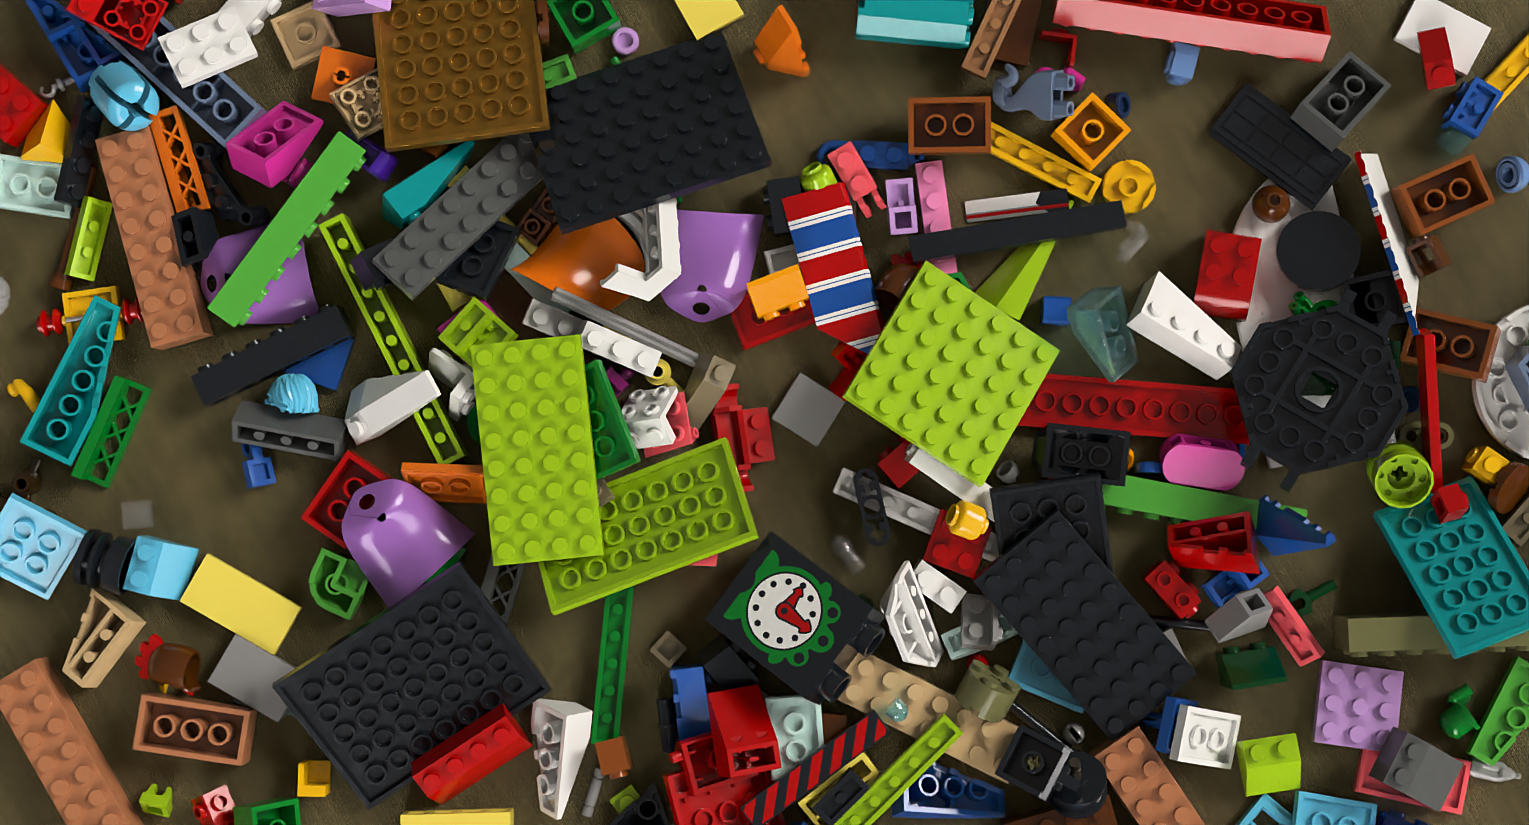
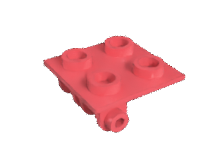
[644,392,699,458]

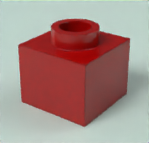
[1430,483,1469,524]

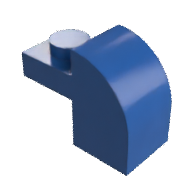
[1200,557,1270,608]

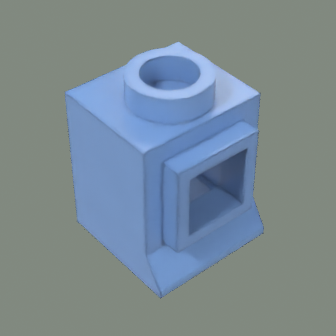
[1163,42,1200,86]

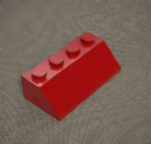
[411,703,533,805]

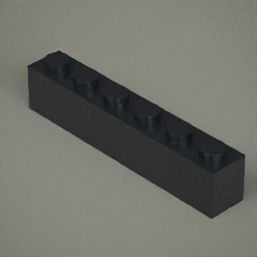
[190,303,357,406]

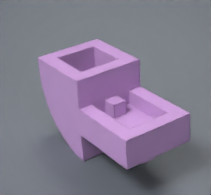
[885,177,918,235]

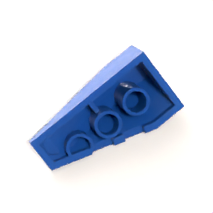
[891,761,1005,818]

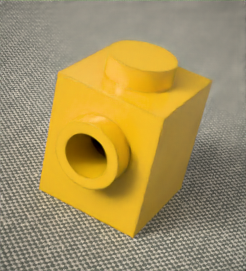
[1461,446,1510,484]

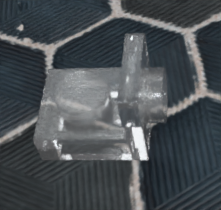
[1116,220,1150,264]

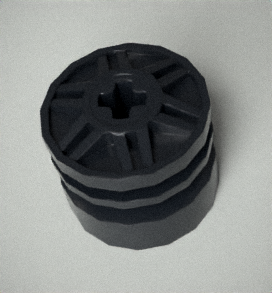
[72,528,136,595]

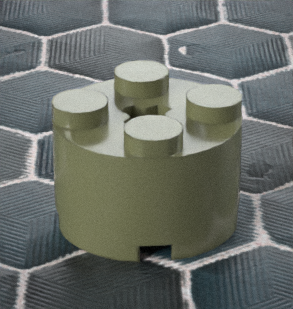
[955,660,1021,722]

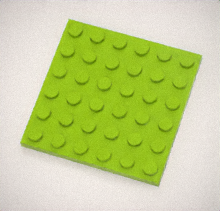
[842,261,1060,487]

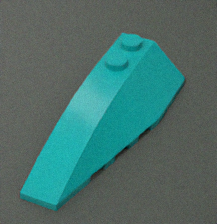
[20,295,121,466]

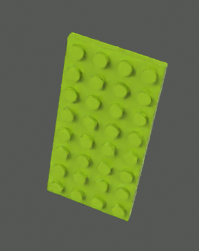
[470,334,605,566]
[538,437,759,615]

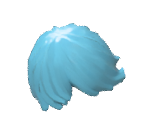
[264,373,320,414]

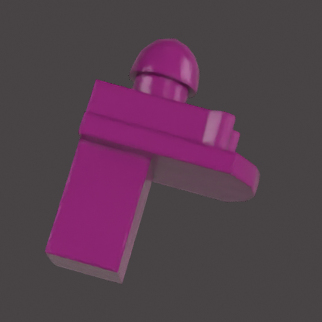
[605,366,634,399]

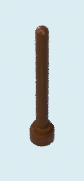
[48,165,97,292]

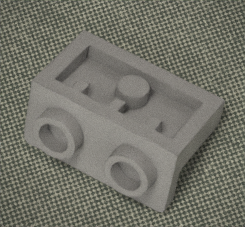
[960,593,1003,651]

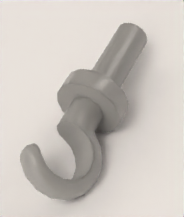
[39,76,74,99]

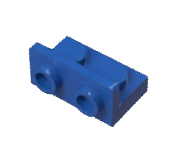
[1440,76,1504,140]

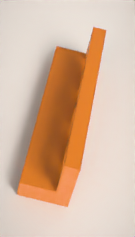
[149,105,211,213]

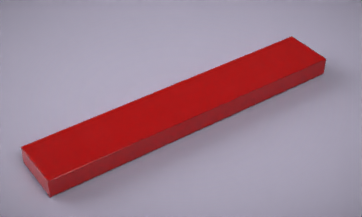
[1416,328,1443,494]

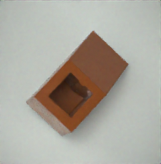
[595,736,634,780]

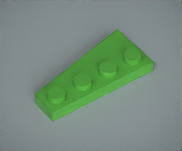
[1465,656,1529,766]

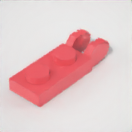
[827,140,887,218]

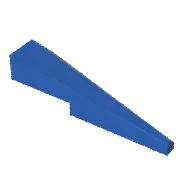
[25,0,123,93]
[1256,494,1337,556]

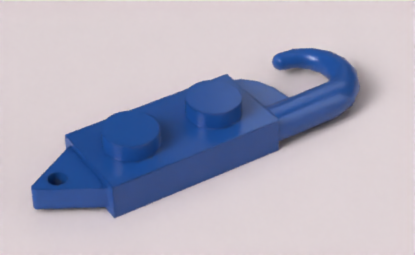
[816,140,925,172]

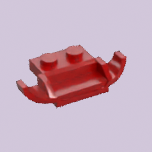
[710,383,775,492]

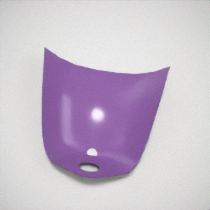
[661,210,765,323]
[201,223,319,324]
[342,479,475,608]

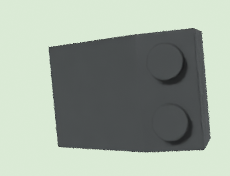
[1369,727,1464,812]

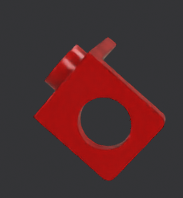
[1038,28,1078,68]

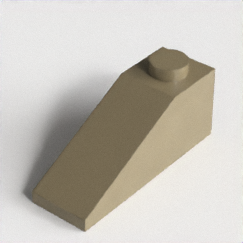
[684,352,736,430]

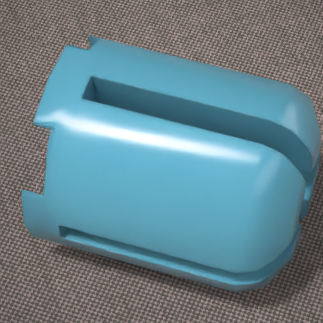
[89,60,159,131]

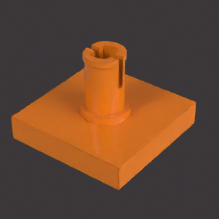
[311,46,377,104]

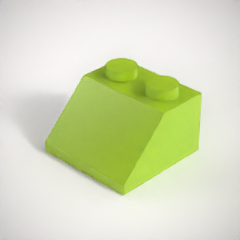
[1236,733,1301,797]

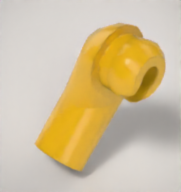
[7,379,41,413]

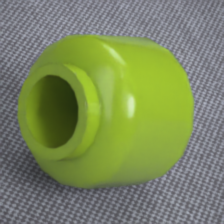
[799,162,838,192]

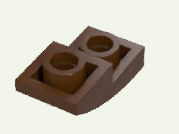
[517,187,557,245]

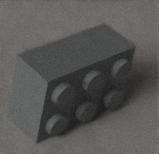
[1290,51,1392,152]

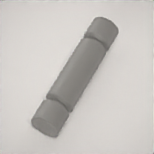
[581,767,604,817]

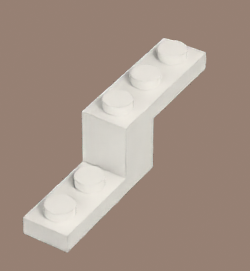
[522,298,662,377]

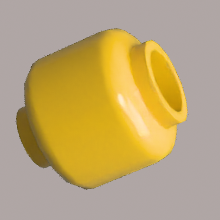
[946,500,989,540]

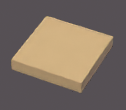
[270,1,342,70]

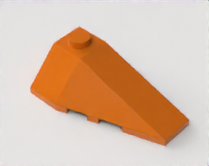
[752,4,810,77]

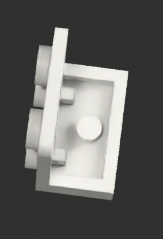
[428,348,476,422]
[621,386,679,449]

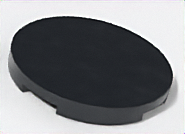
[1276,211,1361,292]

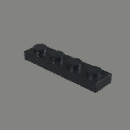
[54,96,103,208]

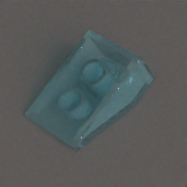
[1066,286,1139,382]

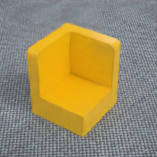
[297,760,332,797]

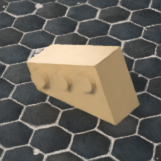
[62,588,146,688]

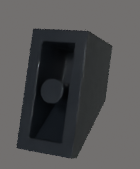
[171,206,218,267]

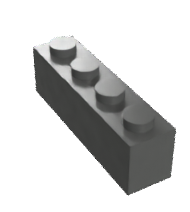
[232,400,349,461]

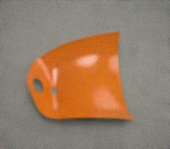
[511,218,645,311]

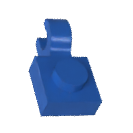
[241,443,277,489]

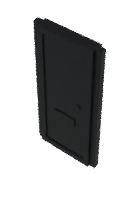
[1207,83,1352,210]

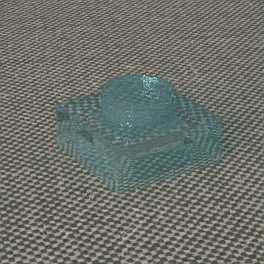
[1435,125,1473,157]

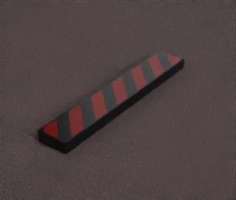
[740,709,890,825]

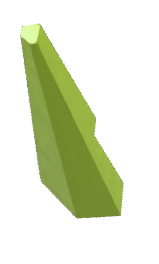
[975,199,1074,322]

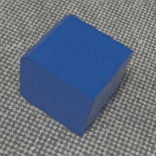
[1039,296,1071,327]

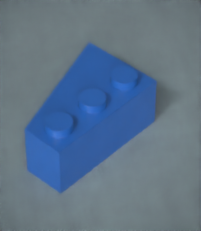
[670,662,712,741]

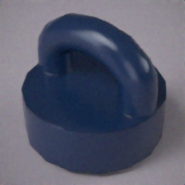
[1104,91,1131,119]
[1402,386,1420,413]

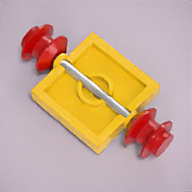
[36,286,144,344]

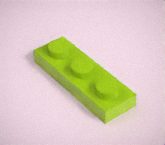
[64,196,113,282]

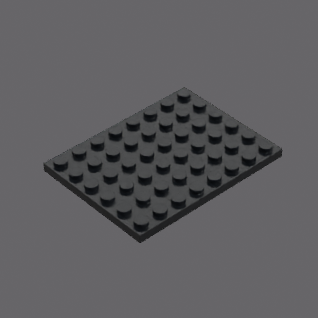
[529,30,772,235]
[272,561,552,810]

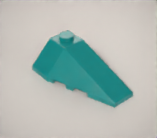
[382,140,475,230]

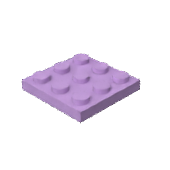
[1311,660,1404,751]

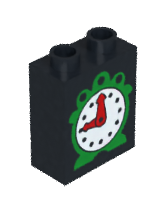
[705,531,885,705]

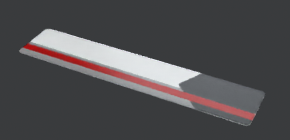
[965,189,1069,223]

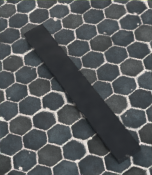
[908,200,1127,265]

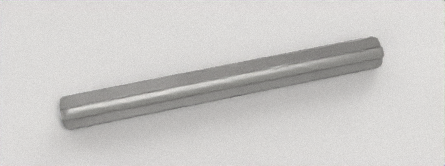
[550,287,699,367]

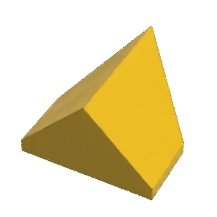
[21,99,71,163]

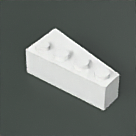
[1126,271,1242,380]

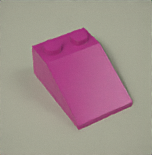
[226,100,323,188]

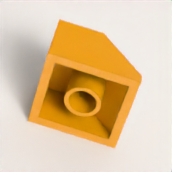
[746,264,809,321]

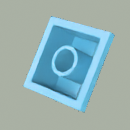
[123,535,199,601]

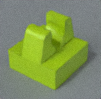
[139,783,173,818]

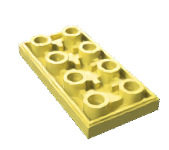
[674,0,744,41]
[180,554,303,655]

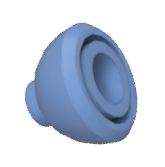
[1496,156,1529,193]

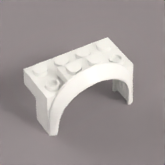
[600,198,681,301]

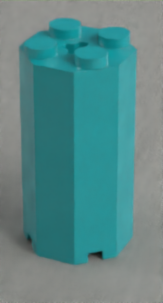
[855,0,974,49]

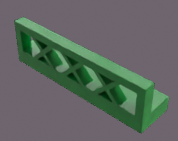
[71,375,153,488]

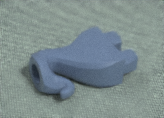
[993,64,1075,121]

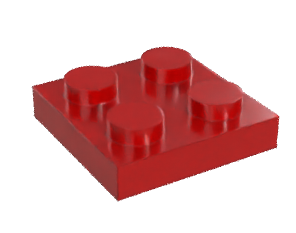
[922,508,993,578]

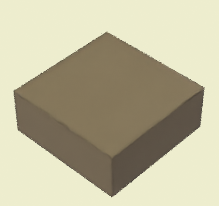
[649,630,688,668]

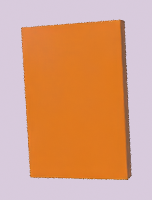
[401,462,487,504]

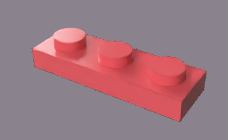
[1263,585,1325,667]

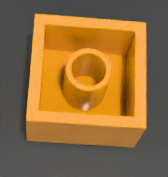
[1050,92,1131,173]

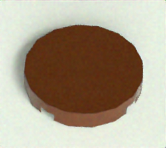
[535,0,549,46]
[1488,462,1529,514]

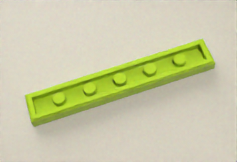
[834,713,963,825]

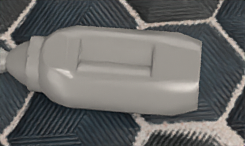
[1470,757,1521,782]

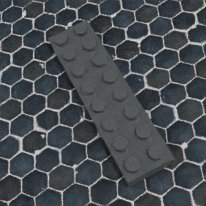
[372,133,543,300]

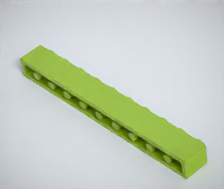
[318,213,469,464]

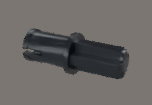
[656,698,678,753]

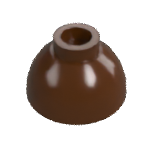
[1252,185,1290,223]

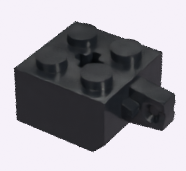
[995,724,1081,803]

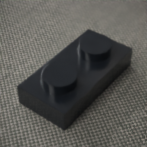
[810,767,870,825]

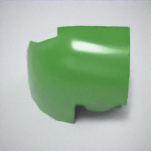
[308,548,370,620]

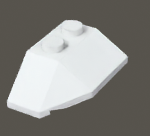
[880,560,944,667]

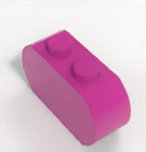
[1159,433,1245,492]

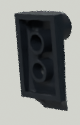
[1031,423,1131,487]

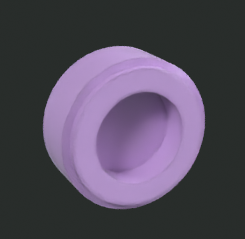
[612,27,639,56]

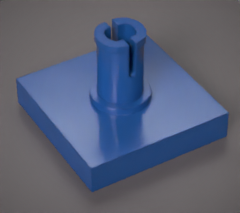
[1143,696,1198,753]

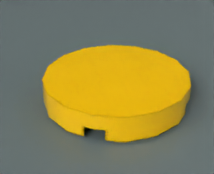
[1101,160,1156,214]

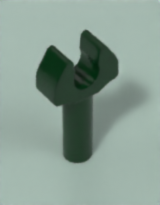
[1287,579,1337,615]

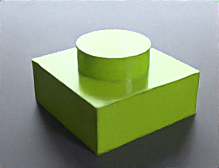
[609,783,641,815]

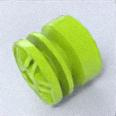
[1366,439,1434,508]

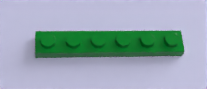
[591,586,634,744]

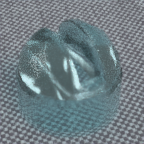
[884,697,908,722]

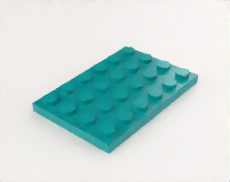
[1373,476,1529,660]

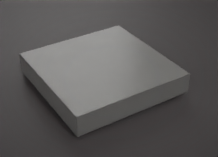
[772,373,846,447]

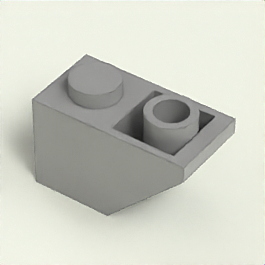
[1205,587,1273,643]

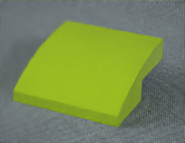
[438,296,519,368]

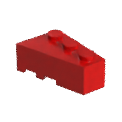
[1167,511,1260,574]

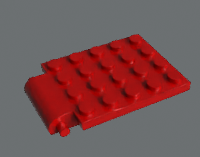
[662,731,786,825]

